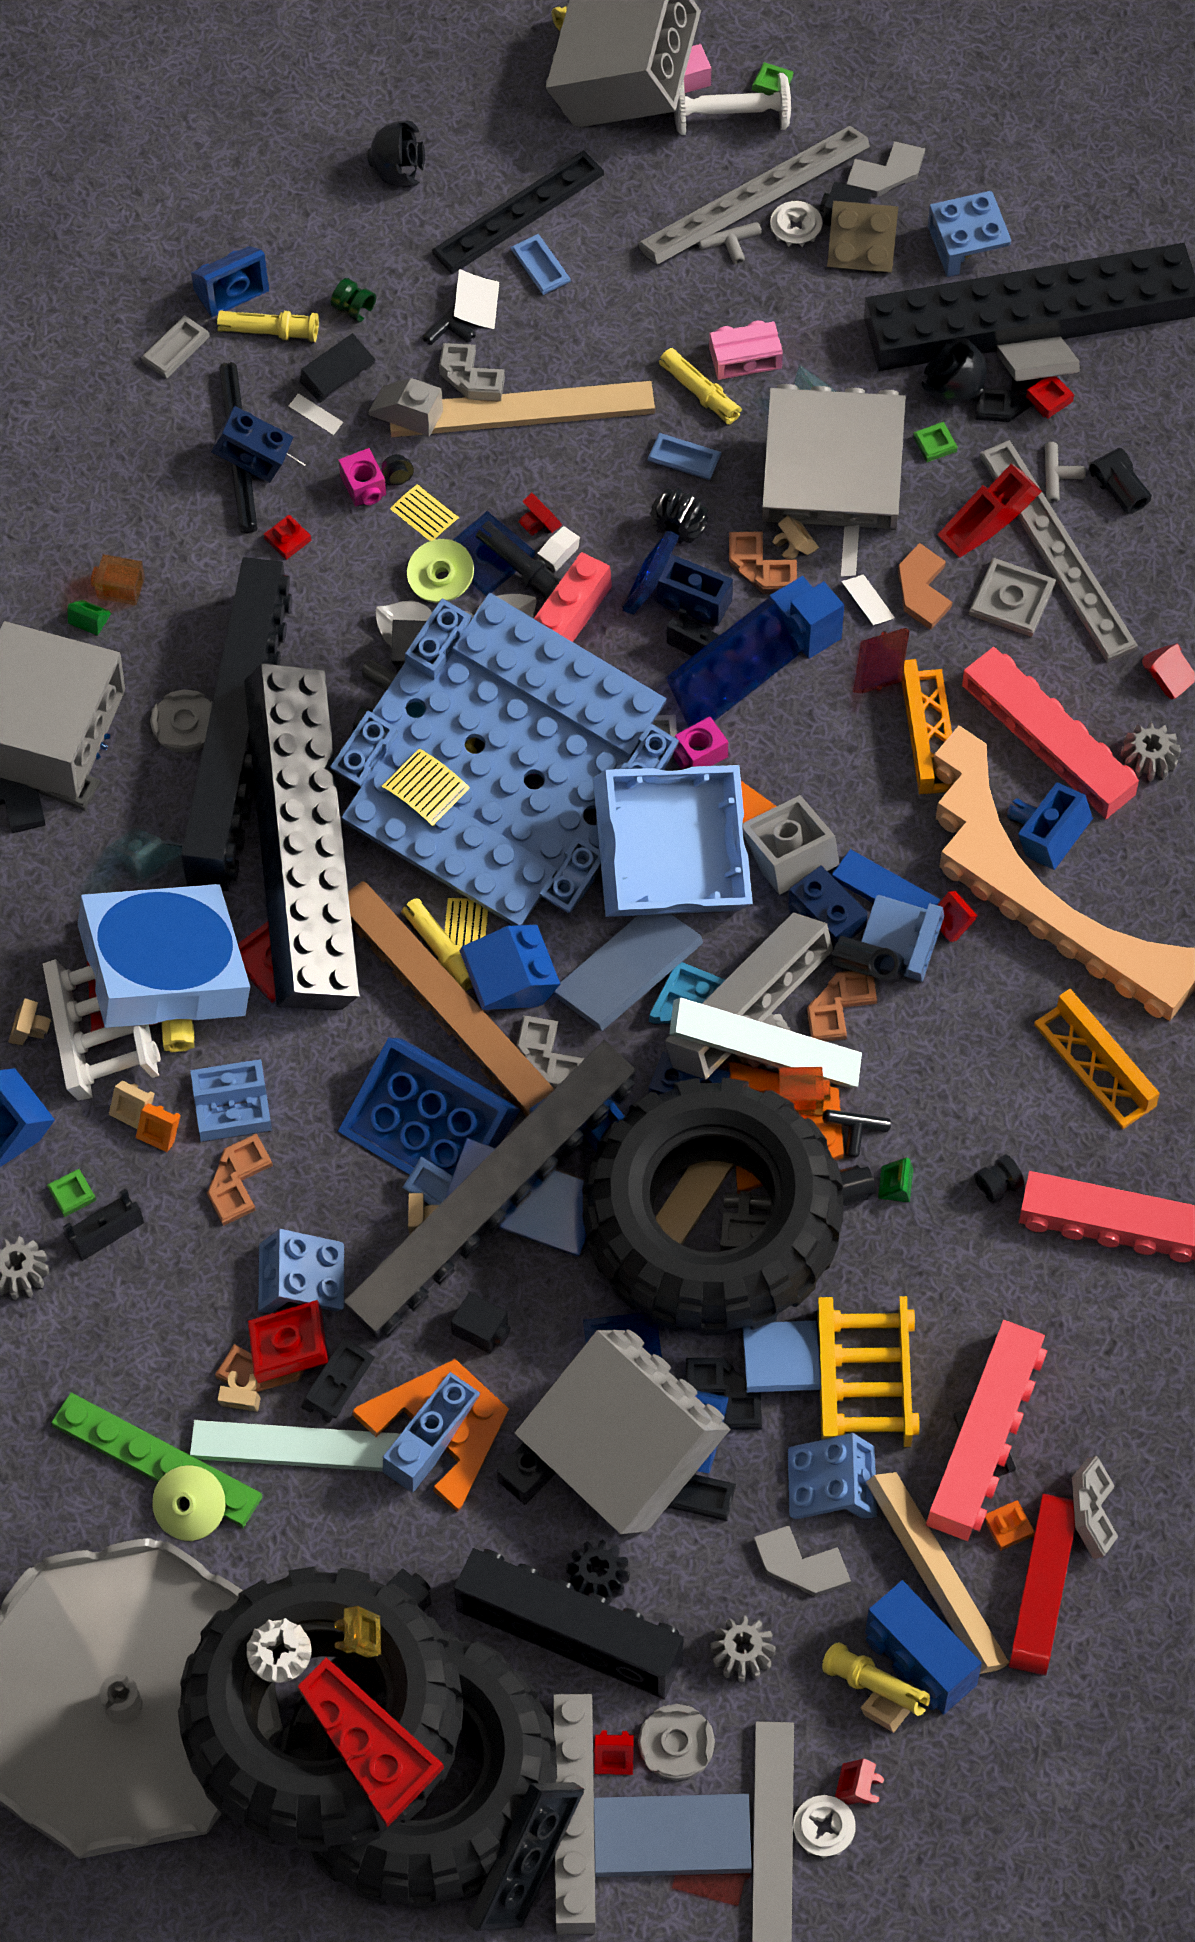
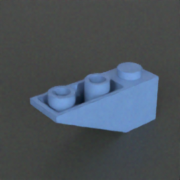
[383,1372,480,1493]

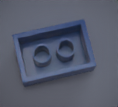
[865,1580,982,1715]

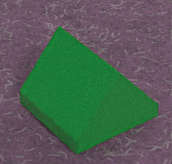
[67,600,111,636]
[878,1157,913,1202]

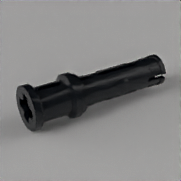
[475,521,562,602]

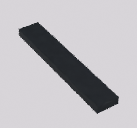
[432,150,604,275]

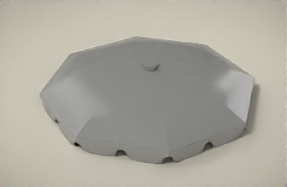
[0,1538,283,1859]

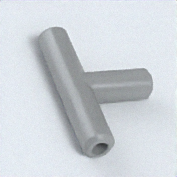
[697,222,761,264]
[1045,442,1086,502]

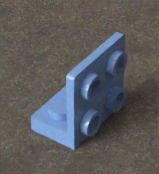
[928,191,1011,277]
[862,895,944,982]
[258,1229,344,1313]
[788,1433,877,1519]

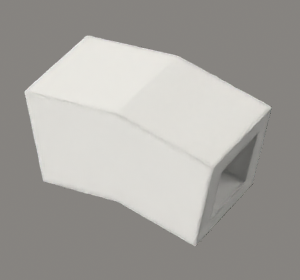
[537,526,580,572]

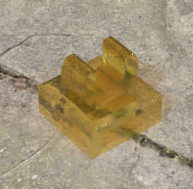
[334,1606,381,1658]

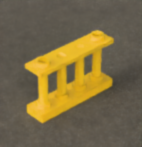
[817,1296,919,1447]

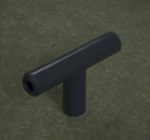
[422,305,476,345]
[822,1109,891,1157]

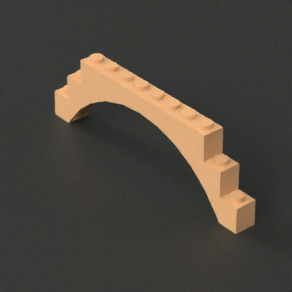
[933,726,1195,1021]

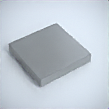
[997,336,1080,381]
[969,558,1056,637]

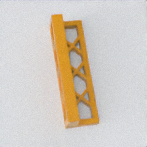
[901,659,953,795]
[1034,989,1160,1129]

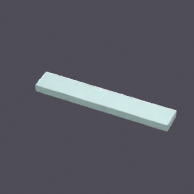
[669,998,862,1088]
[190,1420,400,1472]

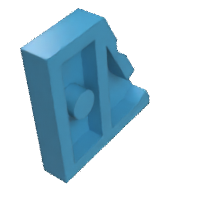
[649,962,725,1024]

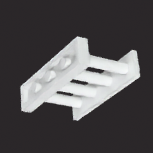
[43,959,161,1101]

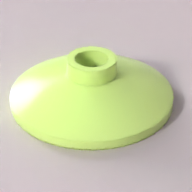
[407,539,474,603]
[153,1465,225,1541]

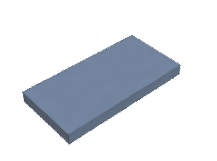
[554,914,703,1032]
[594,1794,751,1877]

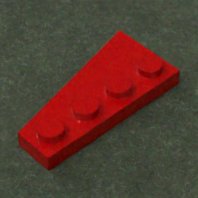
[298,1657,444,1827]

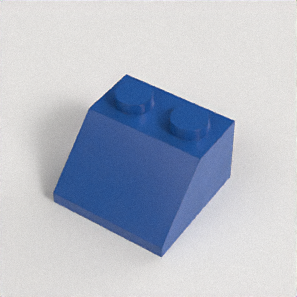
[191,246,269,318]
[459,925,560,1010]
[0,1068,55,1167]

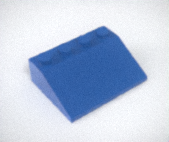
[338,1037,521,1176]

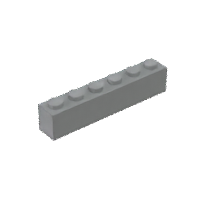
[665,912,833,1080]
[554,1694,596,1935]

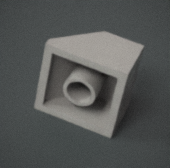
[742,795,840,895]

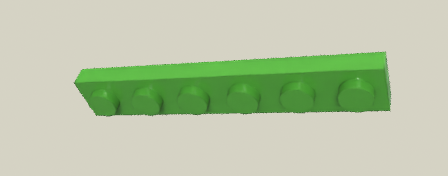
[51,1393,262,1528]

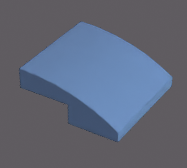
[190,1059,272,1142]
[743,1321,821,1393]

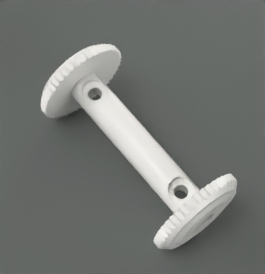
[674,73,791,135]

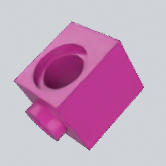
[338,448,386,507]
[673,716,729,769]

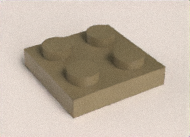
[827,201,898,273]

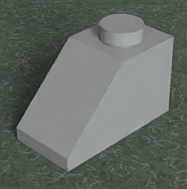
[369,378,443,437]

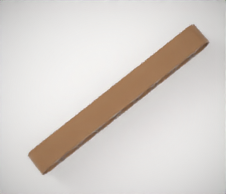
[348,881,554,1117]

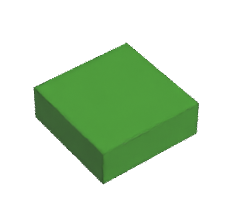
[752,62,793,95]
[913,422,958,462]
[47,1169,96,1217]

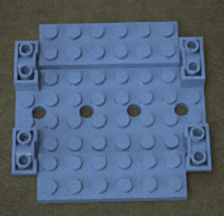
[330,592,679,926]

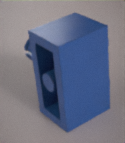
[1007,782,1093,870]

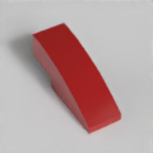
[937,464,1042,558]

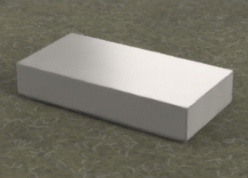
[141,315,210,379]

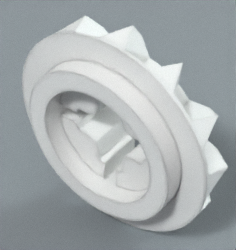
[770,201,822,247]
[247,1618,311,1683]
[793,1795,856,1859]

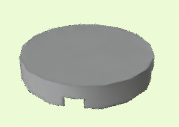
[150,689,213,753]
[638,1704,715,1781]

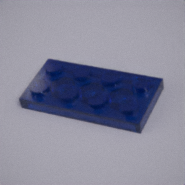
[666,598,798,728]

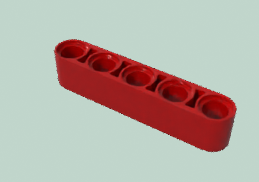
[1008,1493,1075,1676]

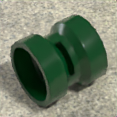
[331,278,376,322]

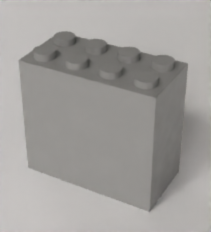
[546,0,701,127]
[762,384,906,529]
[0,621,125,799]
[515,1329,731,1534]

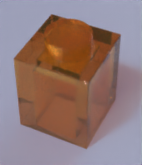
[91,554,145,605]
[778,1066,830,1115]

